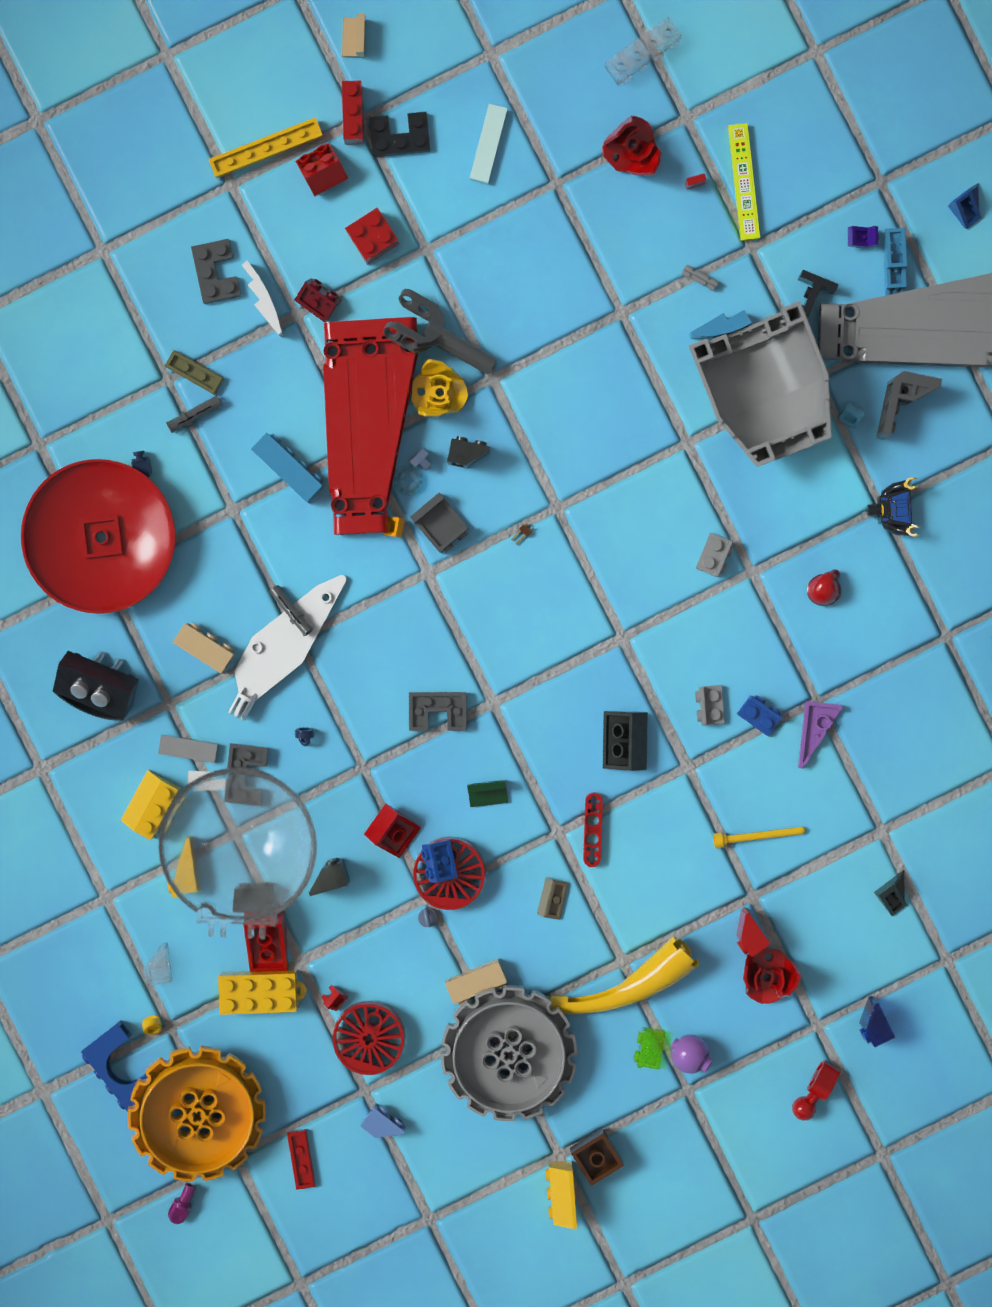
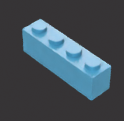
[251,432,324,503]

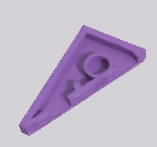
[798,701,843,768]

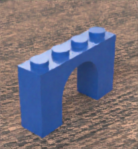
[81,1020,147,1112]

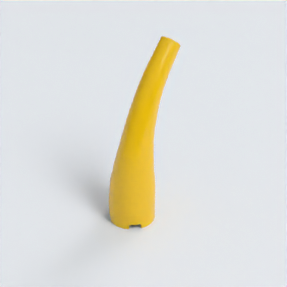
[550,935,700,1014]

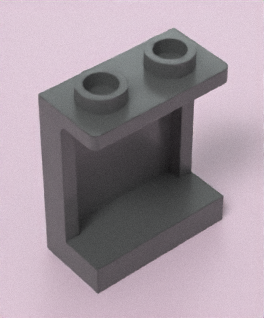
[410,492,469,553]

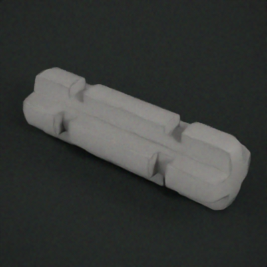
[682,265,718,291]

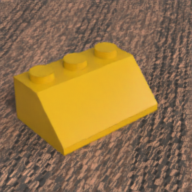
[121,770,182,840]
[545,1161,577,1229]

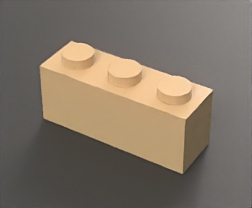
[172,622,236,674]
[445,959,507,1005]

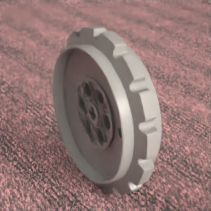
[441,985,577,1121]

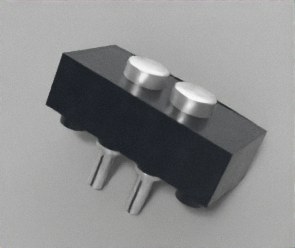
[53,651,139,721]

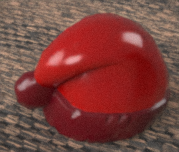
[807,569,842,606]

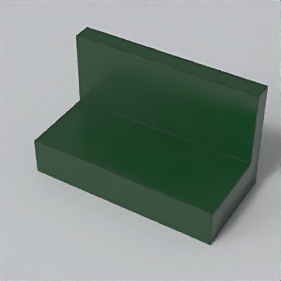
[467,780,508,807]

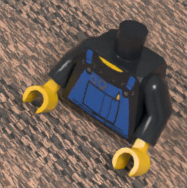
[866,477,921,537]

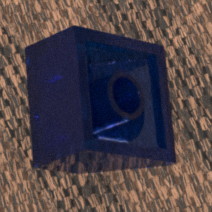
[859,996,895,1048]

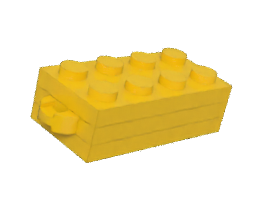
[218,970,307,1015]

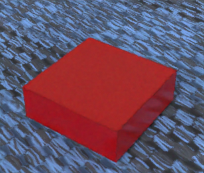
[685,173,707,190]

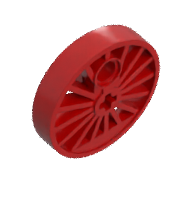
[413,837,486,910]
[333,1001,406,1075]

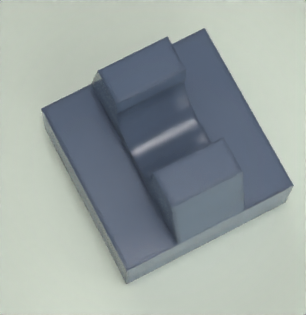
[408,448,431,470]

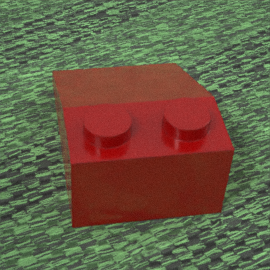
[243,910,288,972]

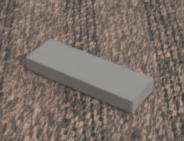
[158,735,219,763]

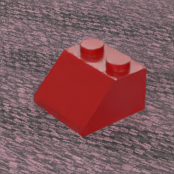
[364,803,421,858]
[736,908,771,957]

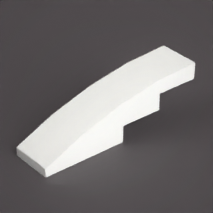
[242,260,284,337]

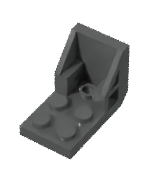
[876,371,942,440]

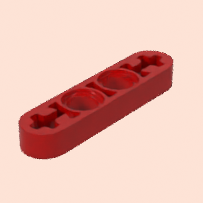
[583,792,603,867]

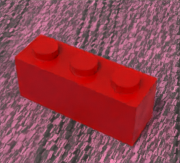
[342,81,364,145]

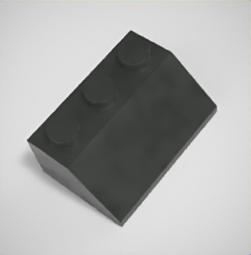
[603,711,648,771]

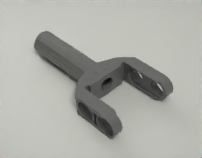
[383,289,497,374]

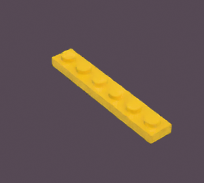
[208,117,323,179]

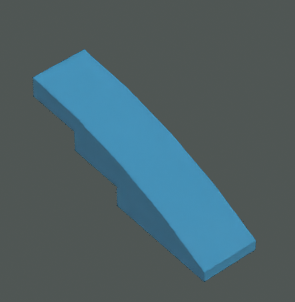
[884,228,907,296]

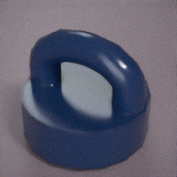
[295,727,314,746]

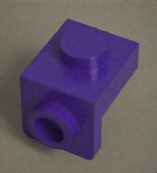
[848,226,879,248]

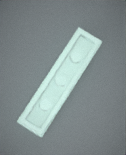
[470,104,507,184]

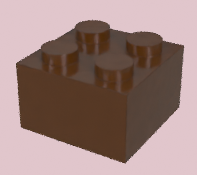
[570,1127,624,1186]

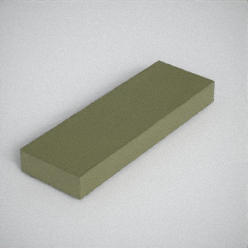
[165,350,224,395]

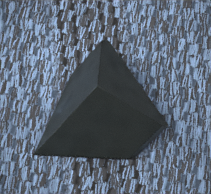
[874,870,907,916]

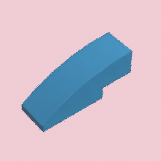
[689,310,752,339]

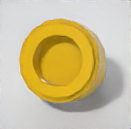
[142,1015,162,1035]

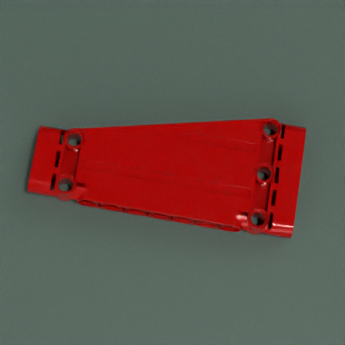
[323,317,419,535]

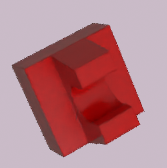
[321,985,348,1012]

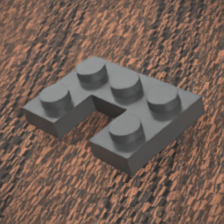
[191,239,241,304]
[409,692,467,731]
[223,743,269,805]

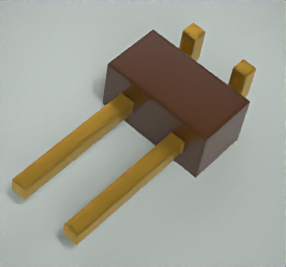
[511,524,532,545]

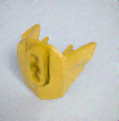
[411,359,468,417]

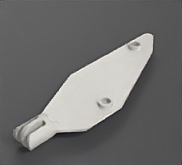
[228,575,346,721]

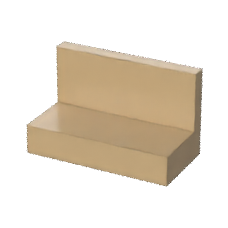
[342,13,366,58]

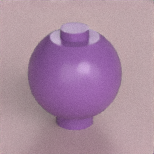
[670,1035,713,1074]

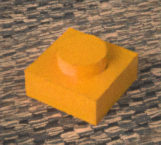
[383,516,405,538]

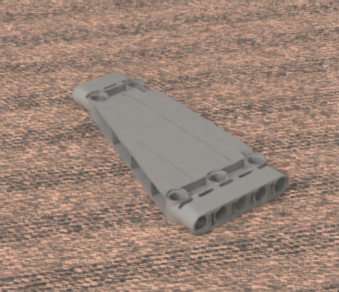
[818,273,992,367]

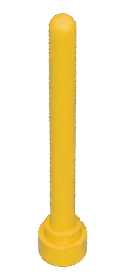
[713,827,805,849]

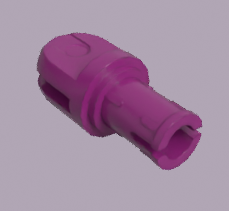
[168,1183,197,1224]

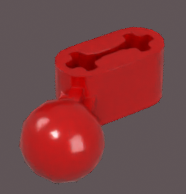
[792,1060,841,1121]

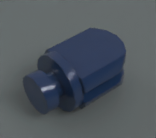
[131,450,152,478]

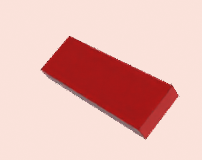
[287,1129,316,1190]

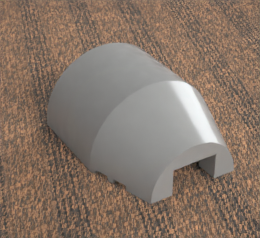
[689,301,831,467]

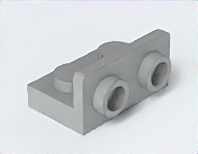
[695,533,734,577]
[695,685,725,726]

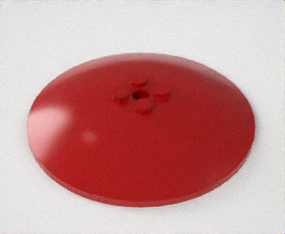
[21,459,176,614]

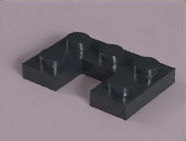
[369,112,430,157]

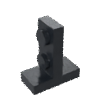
[798,270,839,319]

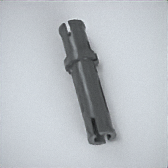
[166,395,222,433]
[269,585,313,636]

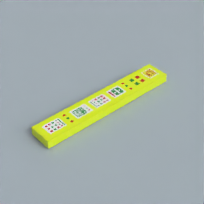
[728,123,760,241]

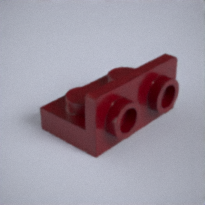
[294,278,342,323]

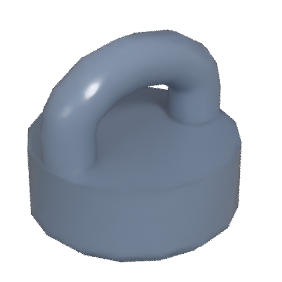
[418,908,437,927]

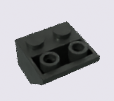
[447,436,490,468]

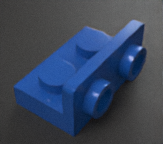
[737,695,783,736]
[421,840,458,883]

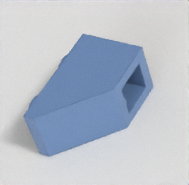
[360,1104,406,1138]

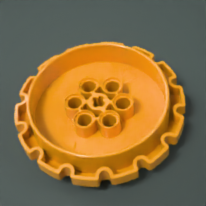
[128,1046,266,1182]

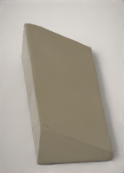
[537,877,569,920]

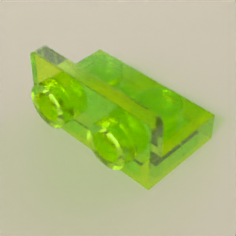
[634,1027,666,1070]

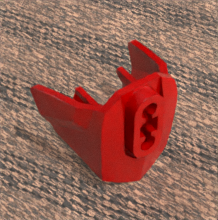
[602,115,662,175]
[743,948,801,1004]

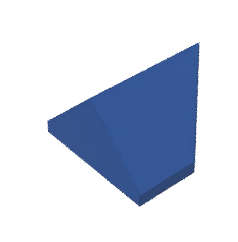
[948,183,982,229]

